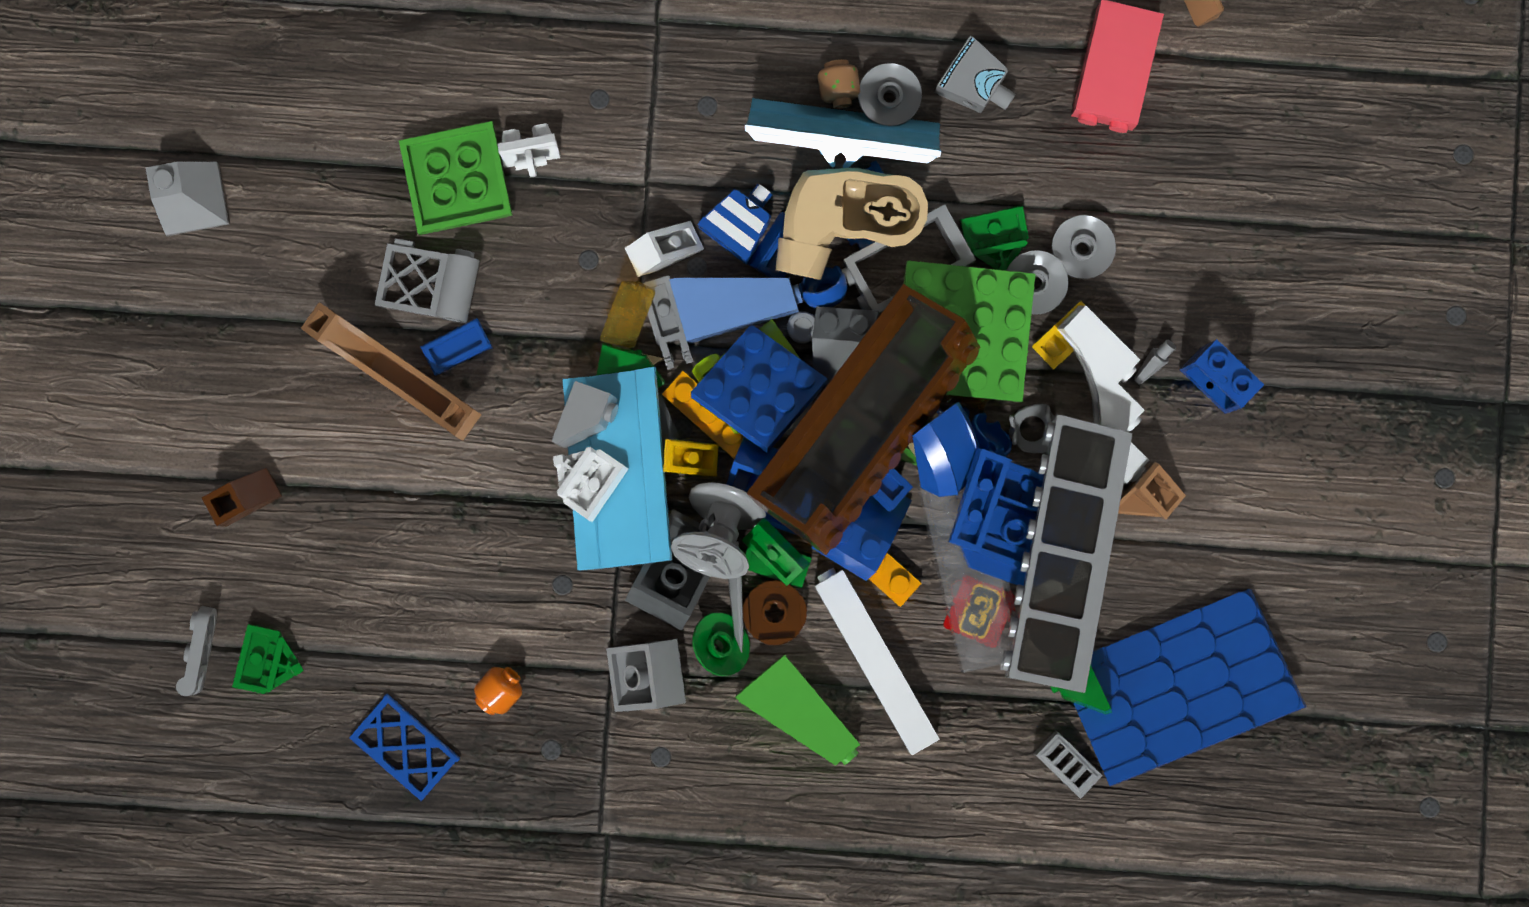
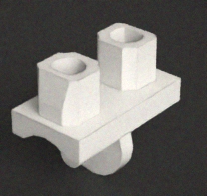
[498,123,560,177]

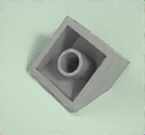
[606,639,686,712]

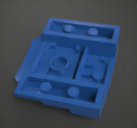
[948,448,1099,588]

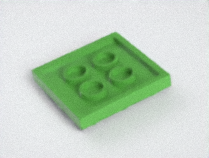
[399,121,513,235]

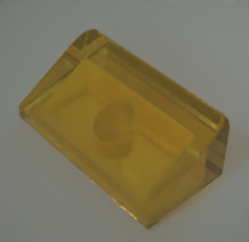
[600,281,655,347]

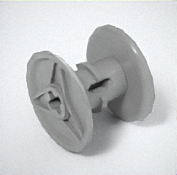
[671,482,766,579]

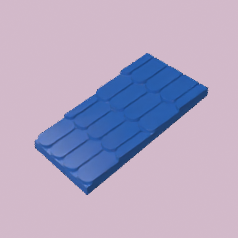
[1073,589,1307,786]

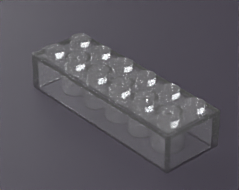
[916,483,1027,673]

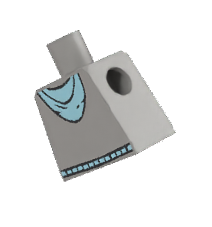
[935,35,1016,113]

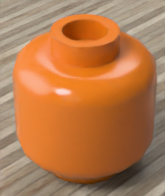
[474,667,523,715]

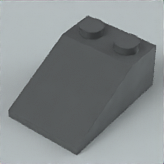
[812,307,882,413]
[625,509,710,630]

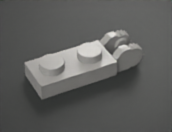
[639,275,693,370]

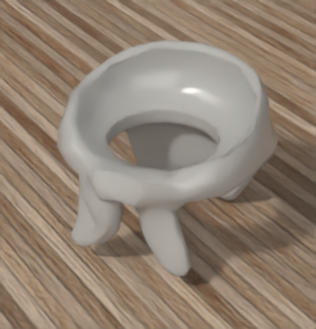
[1009,404,1055,453]

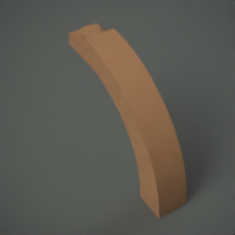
[301,302,481,441]

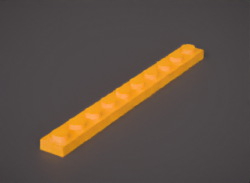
[662,371,922,607]

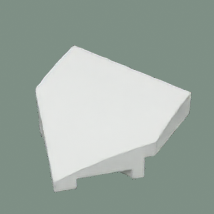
[553,447,629,522]

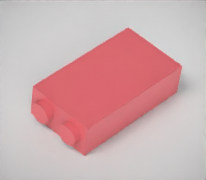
[1071,0,1164,133]

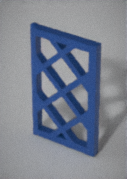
[349,694,460,801]

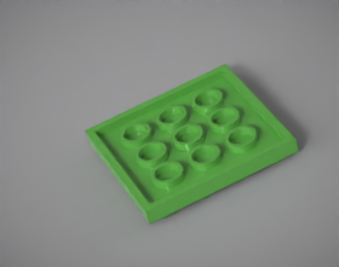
[893,261,1035,402]

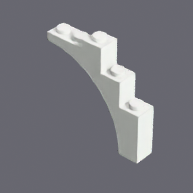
[1057,305,1149,489]

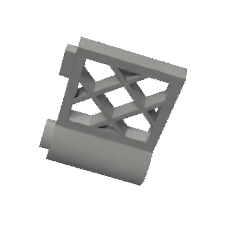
[375,238,480,323]

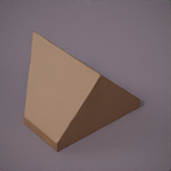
[1118,462,1186,520]

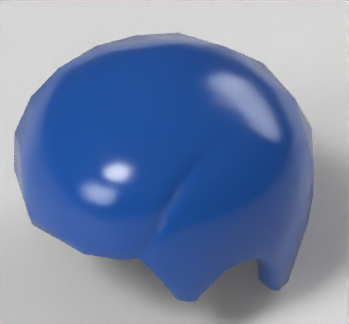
[798,266,847,308]
[971,413,1012,457]

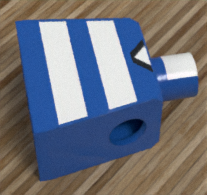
[698,184,772,265]

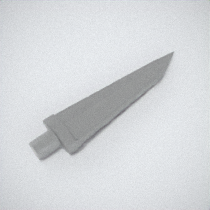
[728,542,743,653]

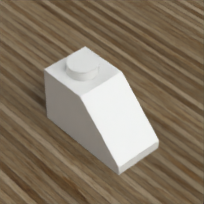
[625,221,704,277]

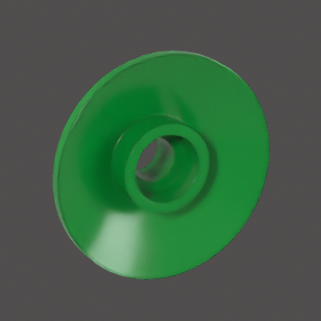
[692,613,750,676]

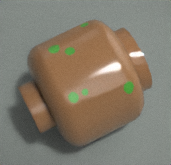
[817,59,860,109]

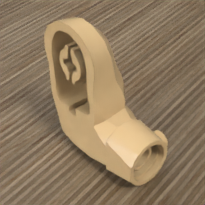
[776,168,928,280]

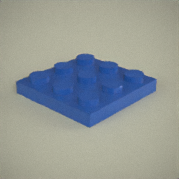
[691,324,828,453]

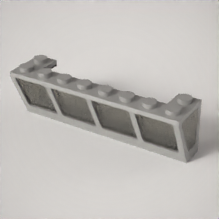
[1000,415,1133,693]

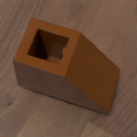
[202,468,282,527]

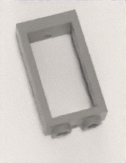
[842,204,976,313]

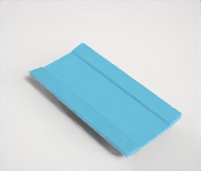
[745,98,941,168]
[563,367,672,571]

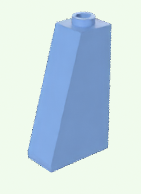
[669,278,803,344]

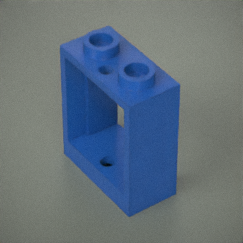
[1179,339,1264,414]

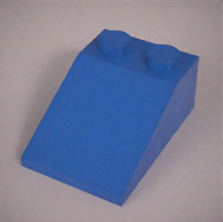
[811,477,912,581]

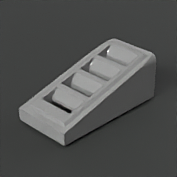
[1033,730,1102,799]

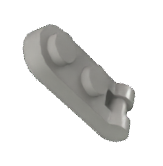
[176,606,217,696]

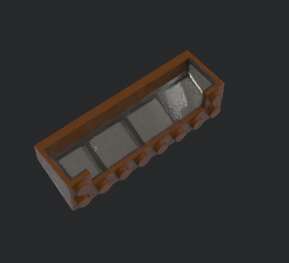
[746,284,981,555]

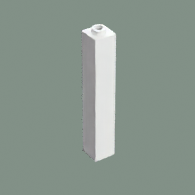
[814,568,940,755]

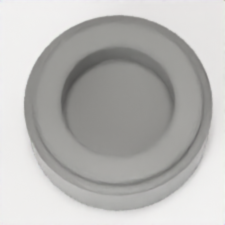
[787,311,815,344]

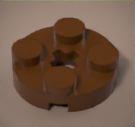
[743,581,807,645]

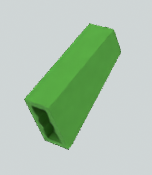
[735,654,860,766]

